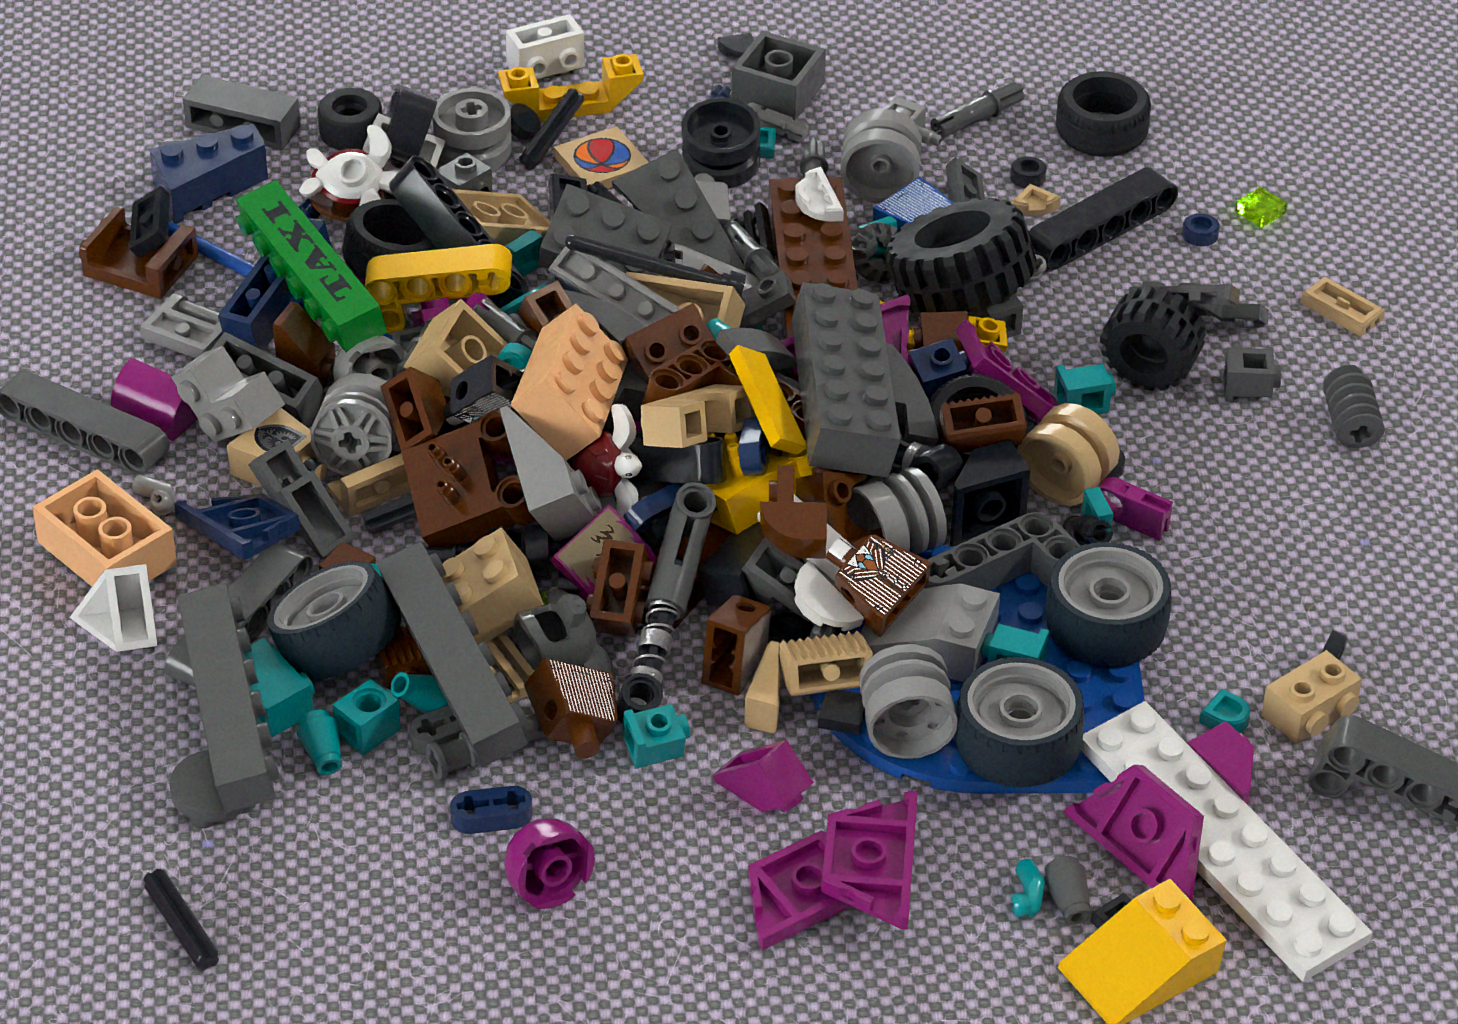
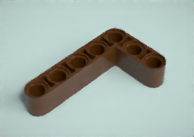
[642,339,844,473]

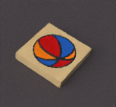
[554,126,649,189]

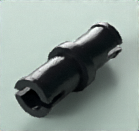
[1062,514,1113,546]

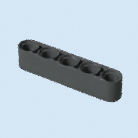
[0,370,170,475]
[165,542,314,687]

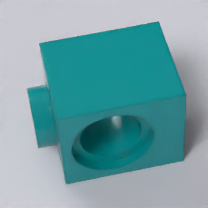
[332,679,401,755]

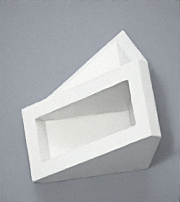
[69,564,157,652]

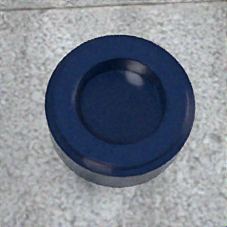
[1182,213,1220,246]

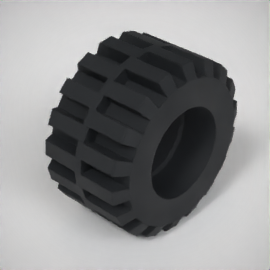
[1100,286,1206,391]

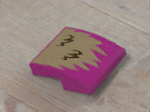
[551,505,657,603]

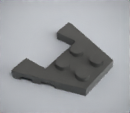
[1129,281,1269,325]

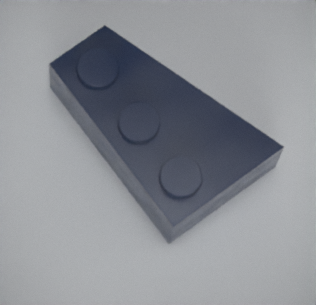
[150,124,268,224]

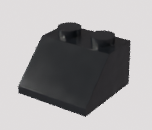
[950,439,1031,546]

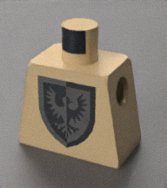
[227,408,327,487]

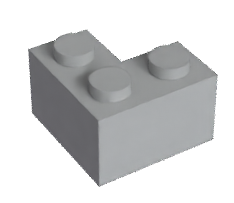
[171,346,285,442]

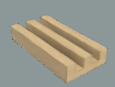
[1301,277,1385,337]
[486,632,534,704]

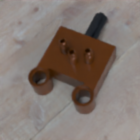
[363,409,536,547]

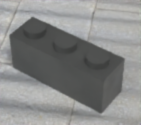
[183,75,301,150]
[211,332,326,428]

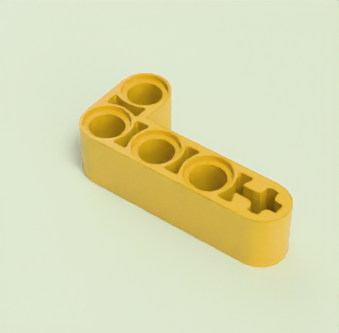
[364,244,512,335]

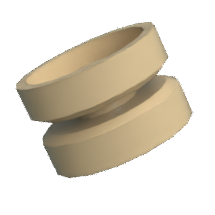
[1017,403,1120,506]

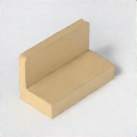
[328,453,411,517]

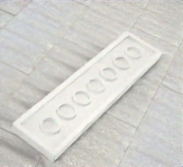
[1080,701,1373,982]

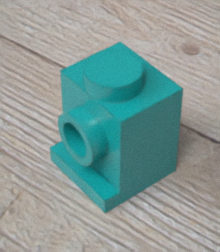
[1054,364,1116,414]
[982,623,1049,663]
[622,704,690,769]

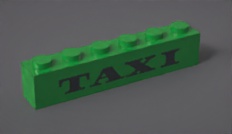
[236,179,387,353]

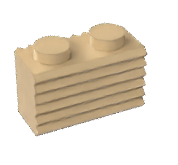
[779,630,873,696]

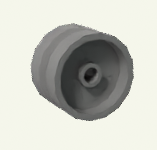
[433,88,512,172]
[840,109,922,202]

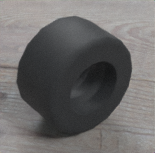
[318,87,383,151]

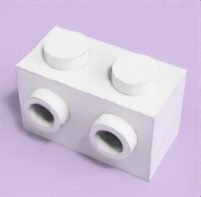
[506,14,584,80]

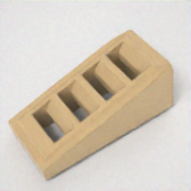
[744,641,780,733]

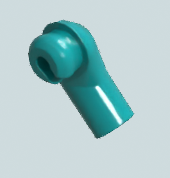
[1011,859,1045,918]

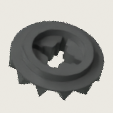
[852,222,899,282]

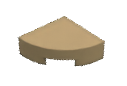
[1011,184,1061,216]

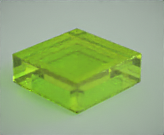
[1235,186,1288,228]

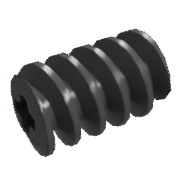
[1323,365,1385,448]

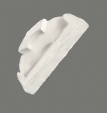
[795,167,844,222]
[794,561,864,631]

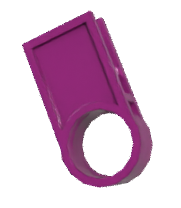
[1097,477,1173,541]

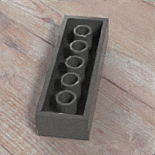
[792,282,901,477]

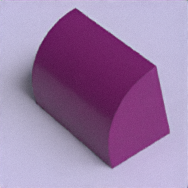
[111,357,197,441]

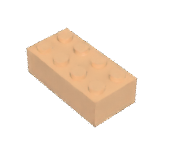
[511,303,628,461]

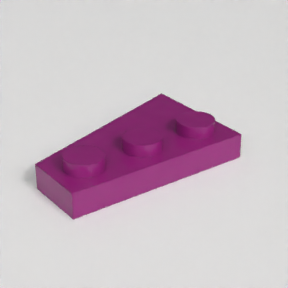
[955,319,1059,422]

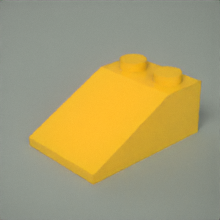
[1058,879,1227,1024]

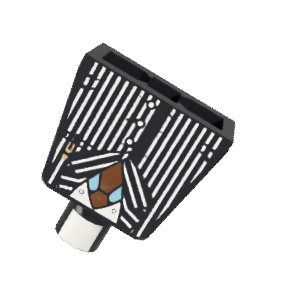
[443,355,526,426]

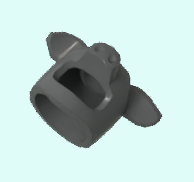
[514,587,616,680]

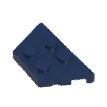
[174,493,300,559]

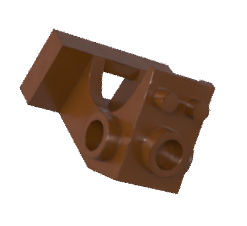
[795,467,884,565]

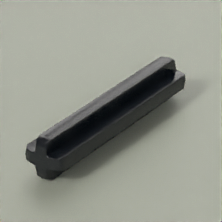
[519,88,584,170]
[143,868,219,970]

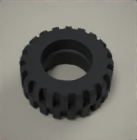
[885,198,1037,316]

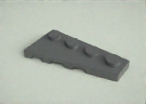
[612,149,746,271]

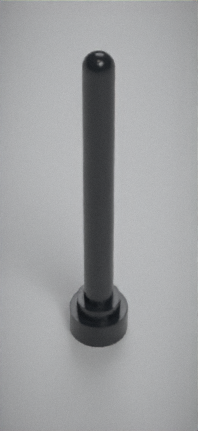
[565,235,746,297]

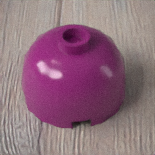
[504,818,595,909]

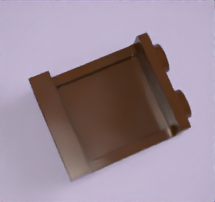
[79,206,198,299]

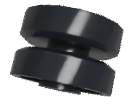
[681,97,760,188]

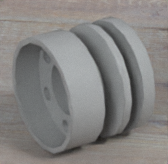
[310,373,397,476]
[846,467,947,555]
[859,644,958,759]

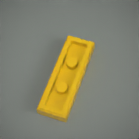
[729,345,807,455]

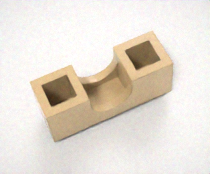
[641,384,756,448]

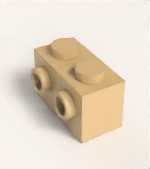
[1261,650,1362,745]

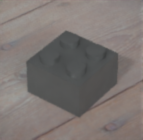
[731,31,826,120]

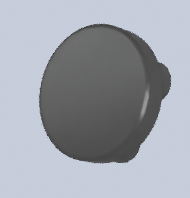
[169,750,256,828]

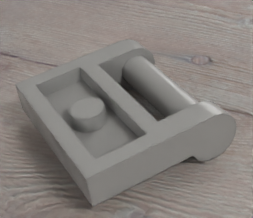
[140,293,223,358]

